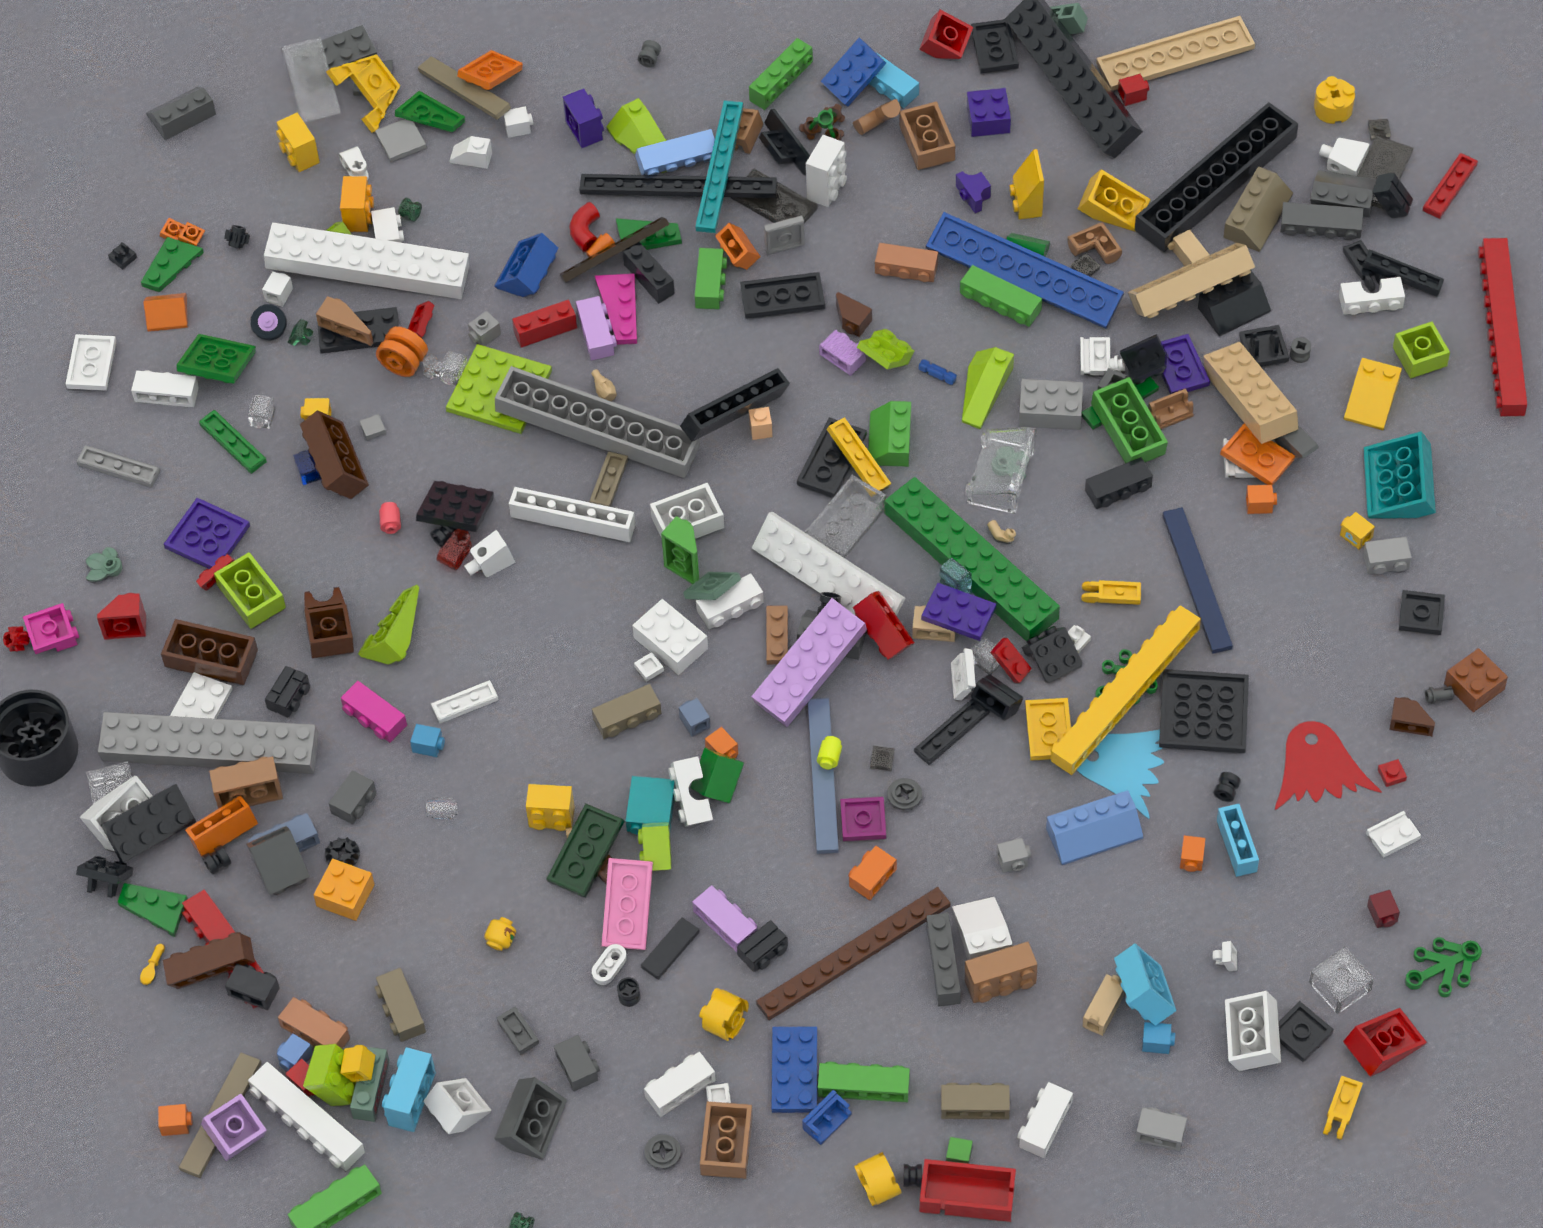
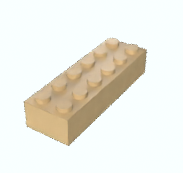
[1128,243,1255,318]
[1203,342,1298,444]

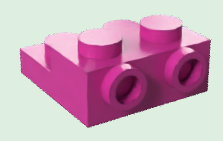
[23,603,80,654]

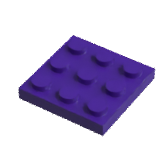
[164,498,250,569]

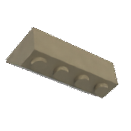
[1223,166,1293,252]

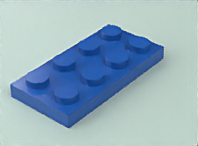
[772,1027,817,1113]

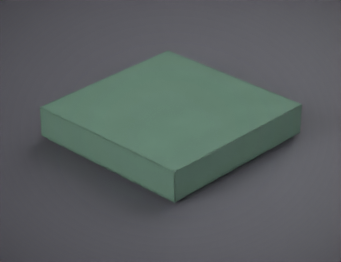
[683,572,741,600]

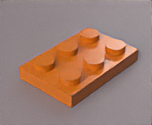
[457,50,523,90]
[1220,423,1295,486]

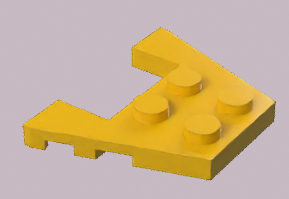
[326,54,400,133]

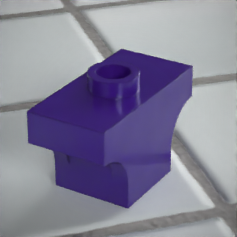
[956,171,991,214]

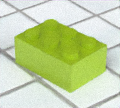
[214,552,286,629]

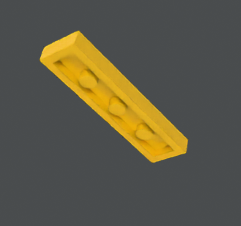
[826,417,891,496]

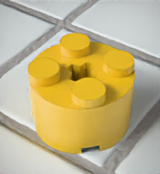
[1314,76,1355,124]
[699,988,749,1041]
[854,1152,902,1206]

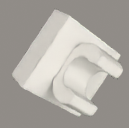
[1068,625,1091,654]
[1213,941,1237,971]

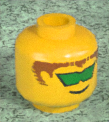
[484,917,516,951]

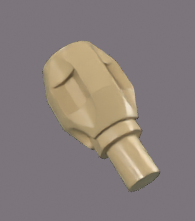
[591,369,617,401]

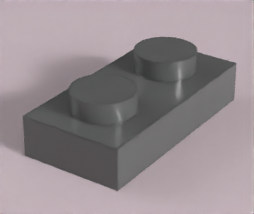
[496,1006,539,1055]

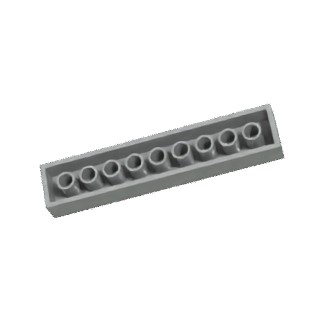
[495,366,700,478]
[98,712,319,774]

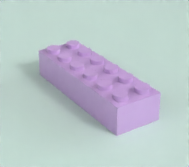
[751,598,867,727]

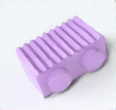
[819,330,866,376]

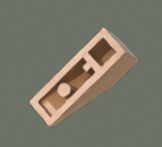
[316,296,373,346]

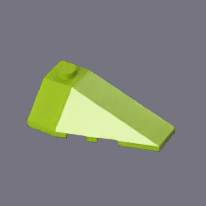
[606,98,666,173]
[962,347,1014,429]
[358,584,419,665]

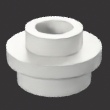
[1110,355,1125,372]

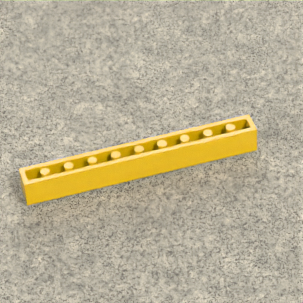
[1050,605,1201,775]

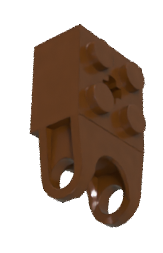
[304,587,354,658]

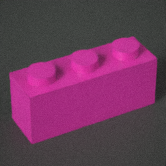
[341,681,407,743]

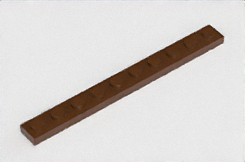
[756,887,951,1021]

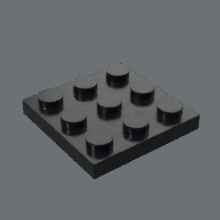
[416,481,494,532]

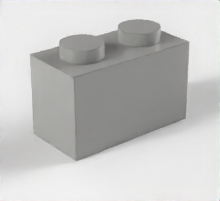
[1363,537,1412,574]
[1135,1107,1187,1151]

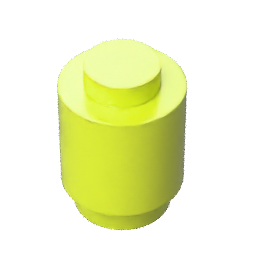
[817,736,842,770]

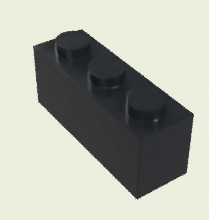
[623,242,675,304]
[1085,457,1153,509]

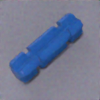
[919,359,957,385]

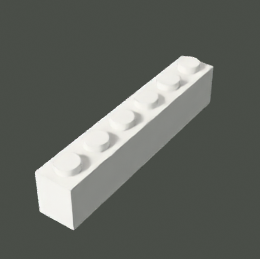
[509,487,636,542]
[248,1062,365,1171]

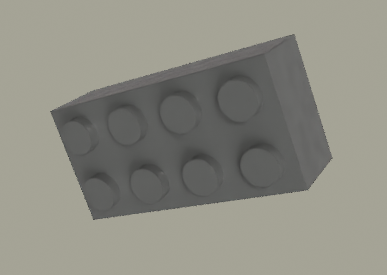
[291,25,377,93]

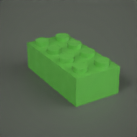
[1091,377,1168,463]

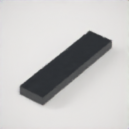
[1362,249,1444,297]
[914,699,990,765]

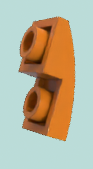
[160,218,205,246]

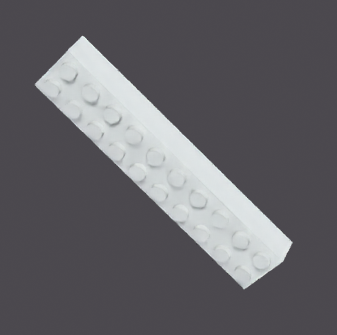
[264,222,469,300]

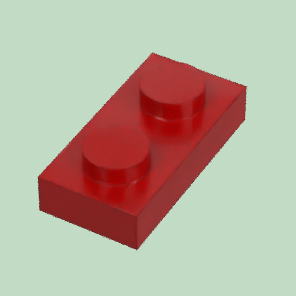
[408,301,435,338]
[196,554,235,591]
[990,638,1032,683]

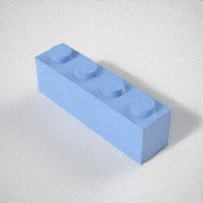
[635,129,715,175]

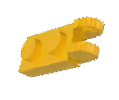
[1081,580,1141,605]
[1323,1075,1363,1140]

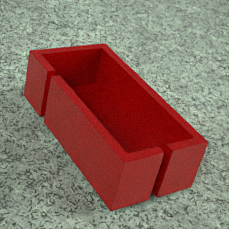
[919,1159,1016,1222]

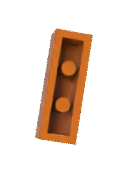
[185,795,258,857]

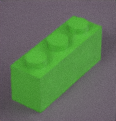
[695,248,727,309]

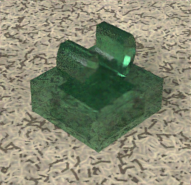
[287,319,313,346]

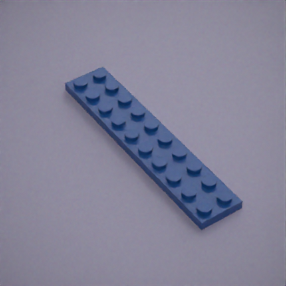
[926,212,1124,329]

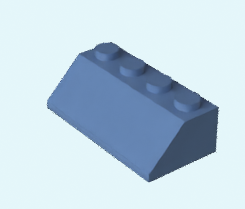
[1046,790,1143,865]

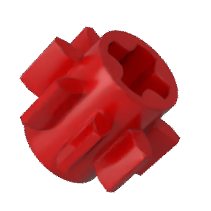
[3,626,30,652]

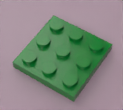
[177,334,256,384]

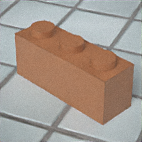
[875,243,938,282]
[278,997,350,1049]

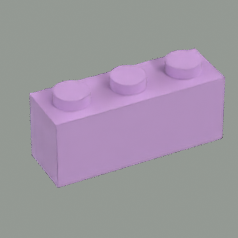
[576,296,617,361]
[692,885,757,952]

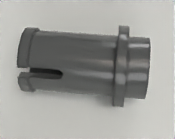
[1425,686,1454,704]

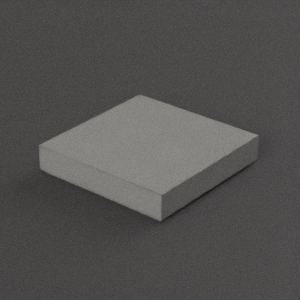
[375,119,426,162]
[764,216,805,255]

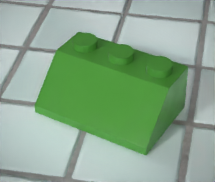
[868,401,911,467]
[661,516,699,584]

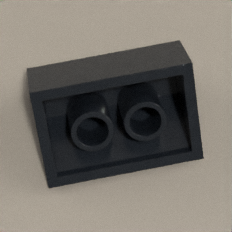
[1198,269,1271,337]

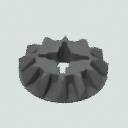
[887,778,922,811]
[645,1134,681,1170]

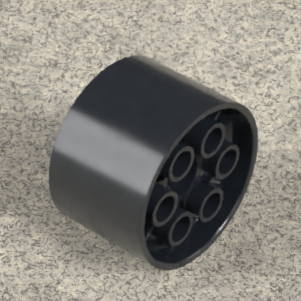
[0,689,78,787]

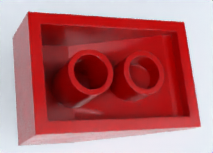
[1343,1008,1427,1077]

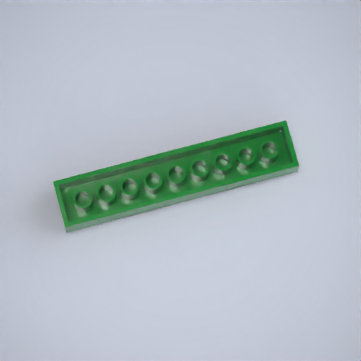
[884,476,1060,641]

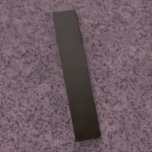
[559,217,670,283]

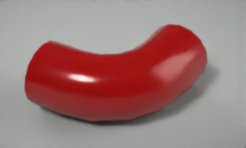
[569,202,600,252]

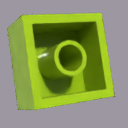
[1393,321,1450,379]
[638,822,672,871]
[303,1044,356,1106]

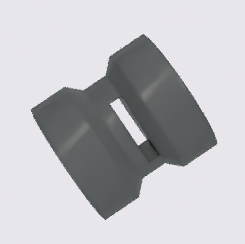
[637,40,661,67]

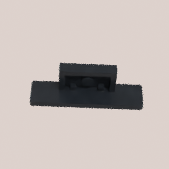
[759,109,810,175]

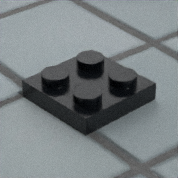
[1399,590,1445,635]
[1278,1001,1334,1062]

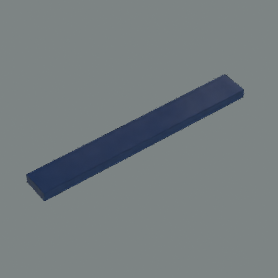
[1162,507,1233,654]

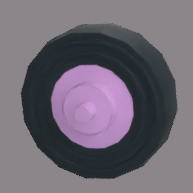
[250,304,287,340]

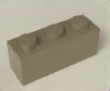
[592,684,662,739]
[374,968,426,1042]
[941,1083,1010,1119]

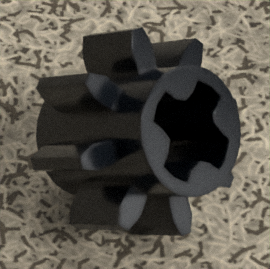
[224,225,250,248]

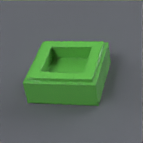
[946,1137,973,1164]

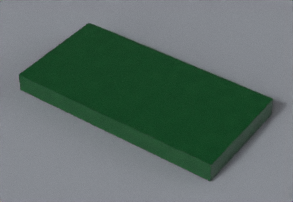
[546,803,625,898]

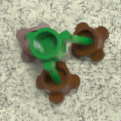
[799,104,845,141]

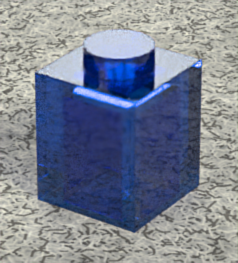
[293,450,321,485]

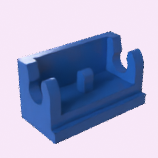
[802,1090,852,1145]

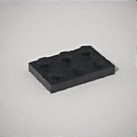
[971,19,1019,74]

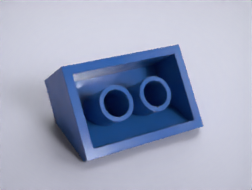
[494,233,559,297]

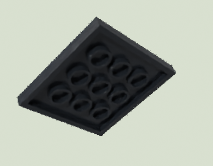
[1159,669,1249,753]

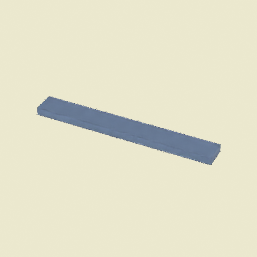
[808,698,839,854]

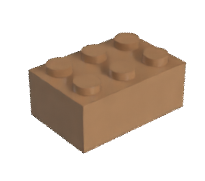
[899,101,955,170]
[209,756,283,809]
[964,942,1038,1003]
[700,1101,753,1179]

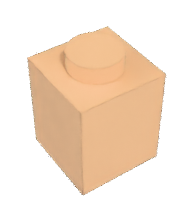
[749,407,773,440]

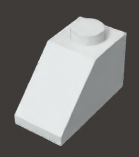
[449,136,492,169]

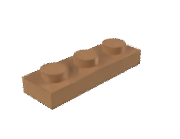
[766,605,788,665]

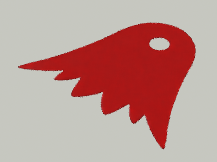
[1275,721,1382,810]

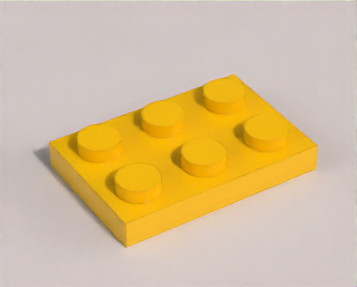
[1025,698,1071,761]

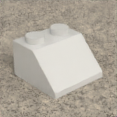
[423,1078,492,1134]

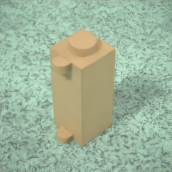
[1167,230,1209,266]
[1082,974,1125,1036]

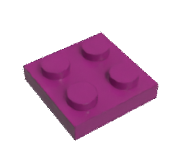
[840,797,886,841]

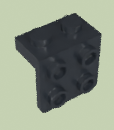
[1120,334,1168,385]
[1022,626,1082,683]

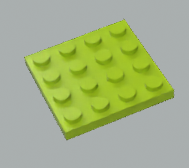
[446,344,552,434]

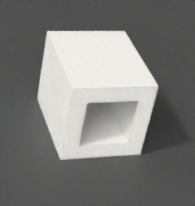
[503,106,533,138]
[262,271,293,307]

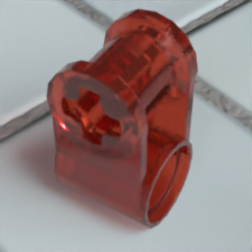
[437,529,472,570]

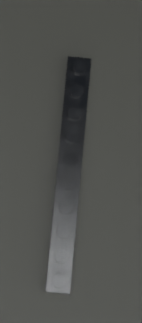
[579,174,777,198]

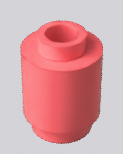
[379,502,401,534]

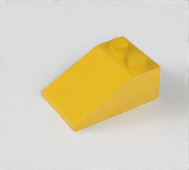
[1009,149,1044,220]
[1077,169,1150,232]
[1344,358,1402,430]

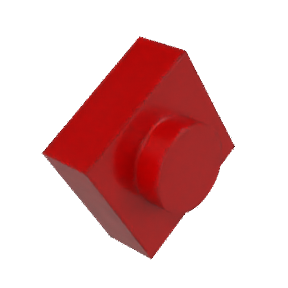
[1377,759,1407,787]

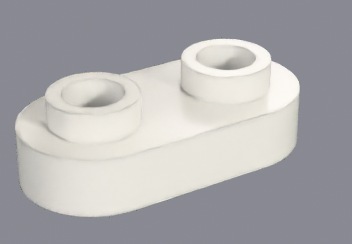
[592,944,627,985]

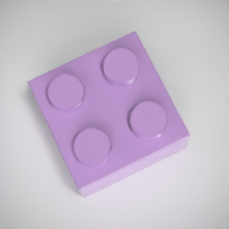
[201,1094,267,1161]

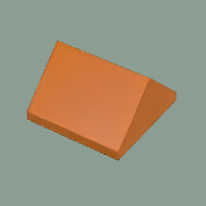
[143,293,188,332]

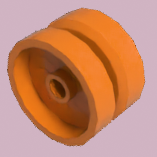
[375,326,428,377]

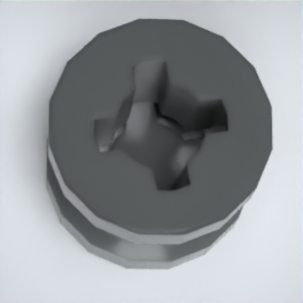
[1290,337,1311,363]

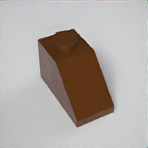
[836,292,872,337]
[1389,697,1435,737]

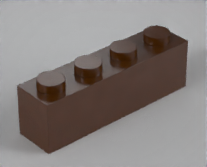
[163,932,255,989]

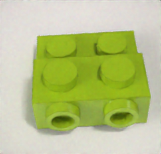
[857,329,915,369]

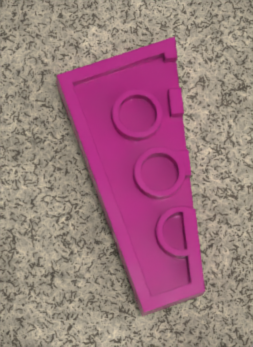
[595,274,637,345]

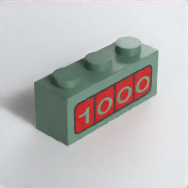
[350,1047,389,1122]

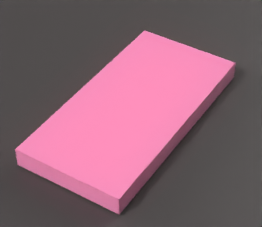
[602,858,653,950]

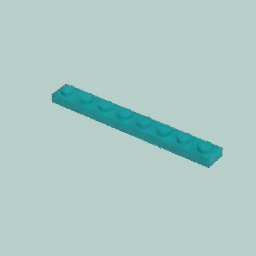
[695,100,744,233]

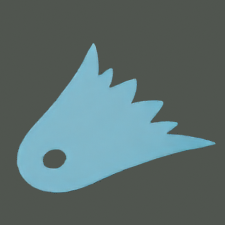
[1077,729,1164,819]

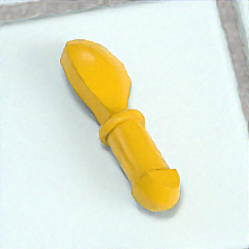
[140,943,165,985]

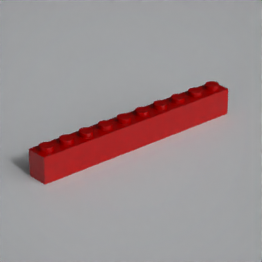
[1478,238,1527,417]

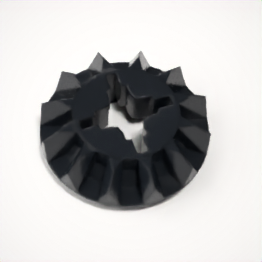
[325,837,360,866]

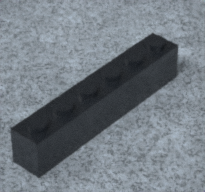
[680,368,790,442]

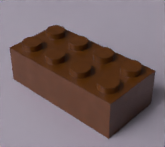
[300,410,369,499]
[161,619,258,685]

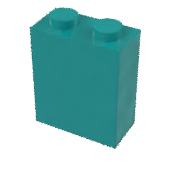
[625,776,676,835]

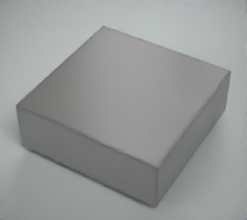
[360,414,386,440]

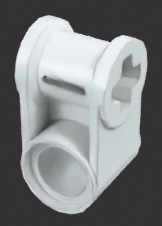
[339,146,369,180]

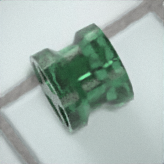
[398,197,422,221]
[509,1212,535,1228]

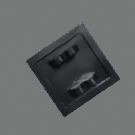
[1239,325,1289,367]
[76,856,134,898]

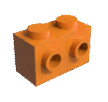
[715,223,761,270]
[848,846,897,900]

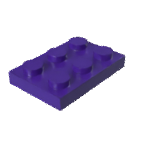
[1161,334,1210,394]
[921,583,996,641]

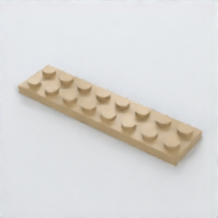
[1096,16,1255,91]

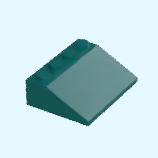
[1364,431,1436,519]

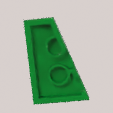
[395,91,465,132]
[616,218,682,250]
[141,237,204,292]
[118,883,188,937]

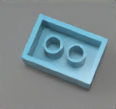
[1114,943,1177,1026]
[382,1047,436,1132]

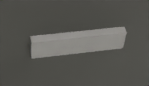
[76,445,160,488]

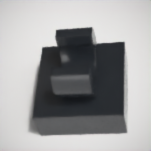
[108,242,137,270]

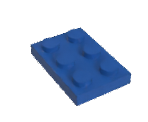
[821,37,886,107]

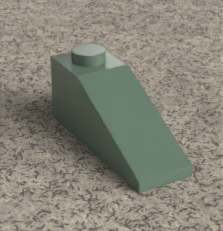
[1050,3,1088,34]

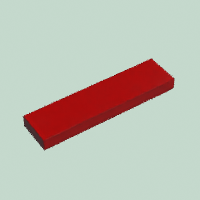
[1422,153,1478,219]

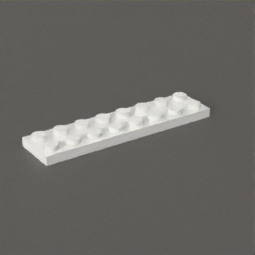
[752,512,905,616]

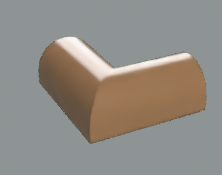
[852,99,900,135]
[1067,222,1122,264]

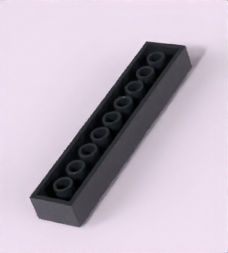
[1005,0,1143,158]
[1135,102,1298,252]

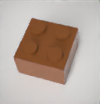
[1444,648,1508,712]

